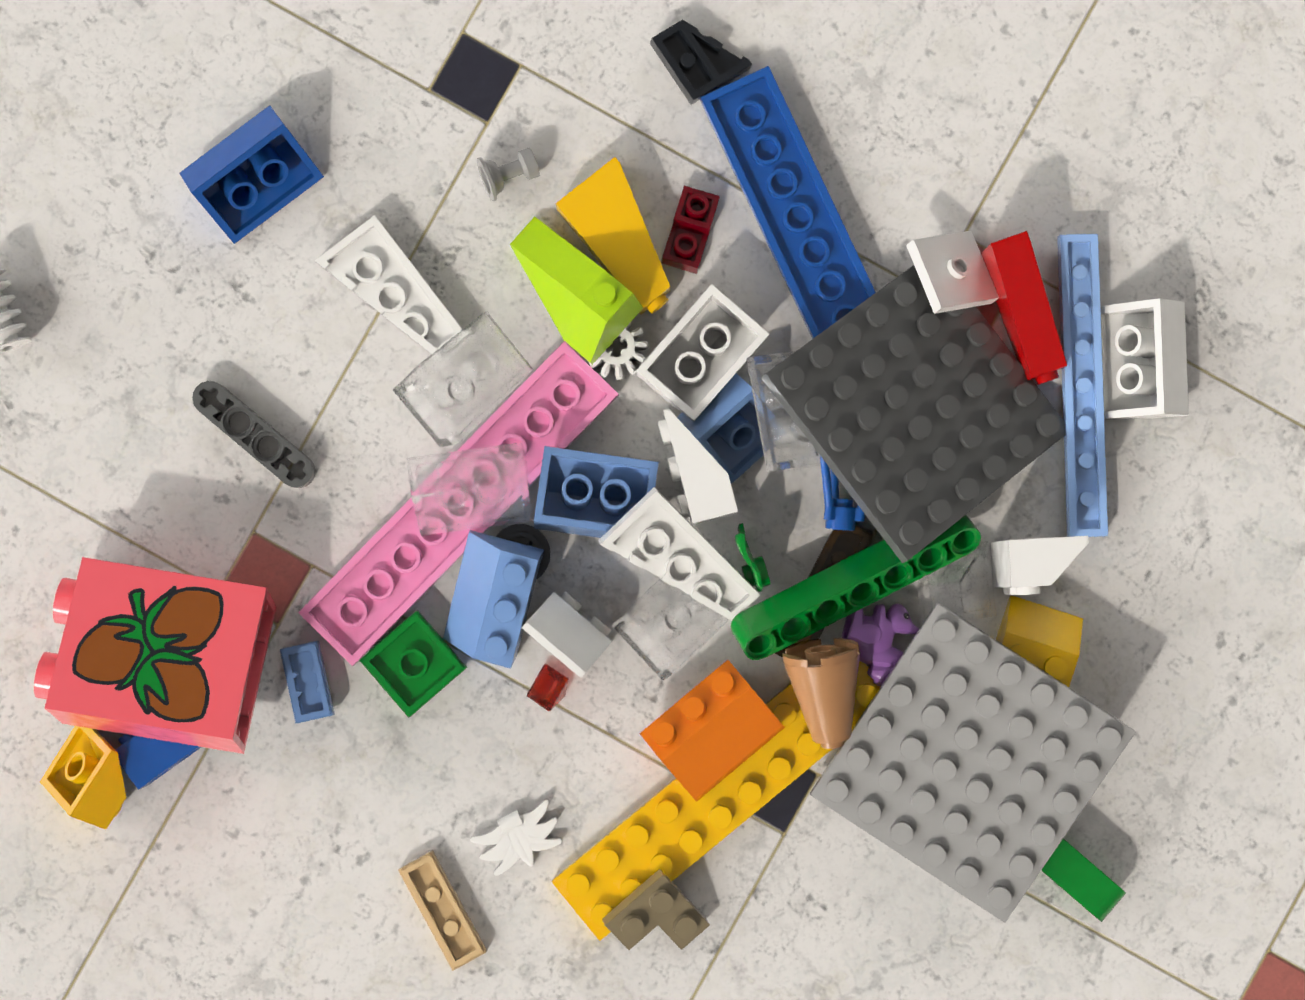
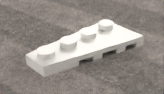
[315,215,467,359]
[598,487,760,621]

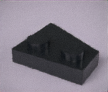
[650,19,752,105]

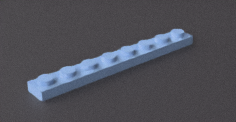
[1057,234,1108,537]

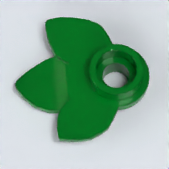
[735,523,771,592]

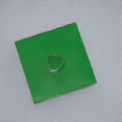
[359,610,468,718]

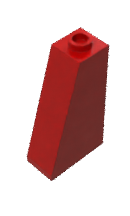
[981,231,1067,385]

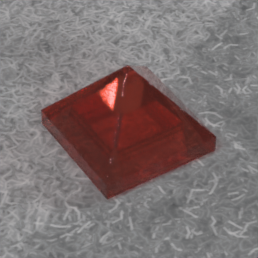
[527,663,569,711]

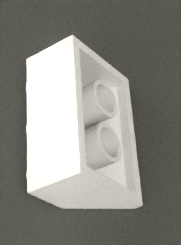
[636,284,769,421]
[1100,298,1189,420]
[990,536,1089,595]

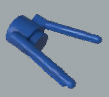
[820,456,865,531]

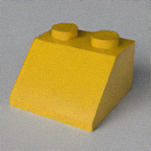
[996,595,1083,687]

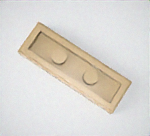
[398,850,487,971]

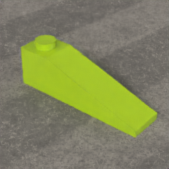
[510,216,643,365]

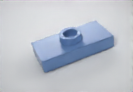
[280,641,335,724]

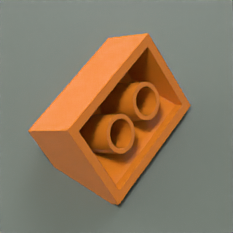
[639,660,785,802]

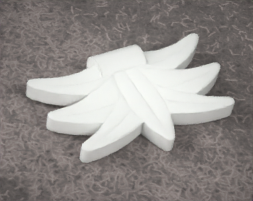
[470,799,562,876]

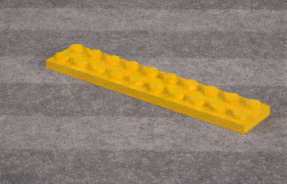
[551,661,881,941]

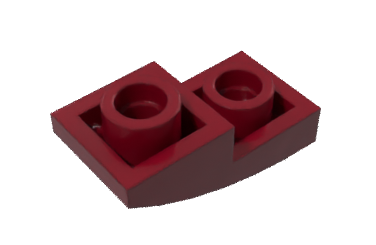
[661,185,720,274]

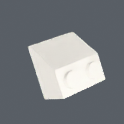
[522,591,613,678]

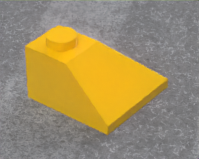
[40,726,127,830]

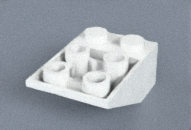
[658,409,738,525]

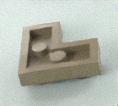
[602,869,710,950]

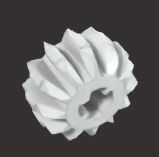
[589,321,649,380]

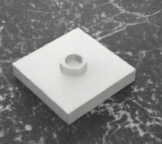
[906,231,999,314]

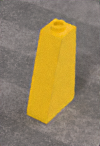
[555,157,670,315]

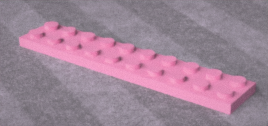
[298,341,619,666]

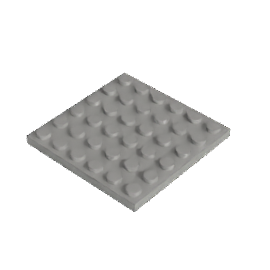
[810,602,1136,923]

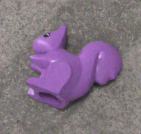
[842,604,919,686]

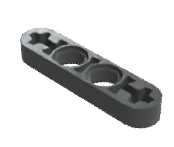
[192,381,316,488]

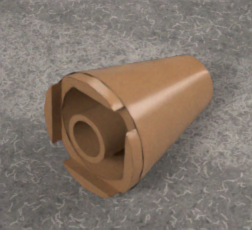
[783,638,860,749]

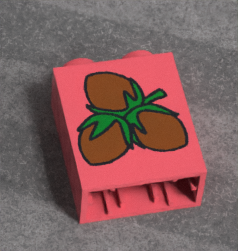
[34,557,276,754]

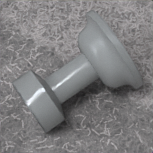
[477,148,540,201]

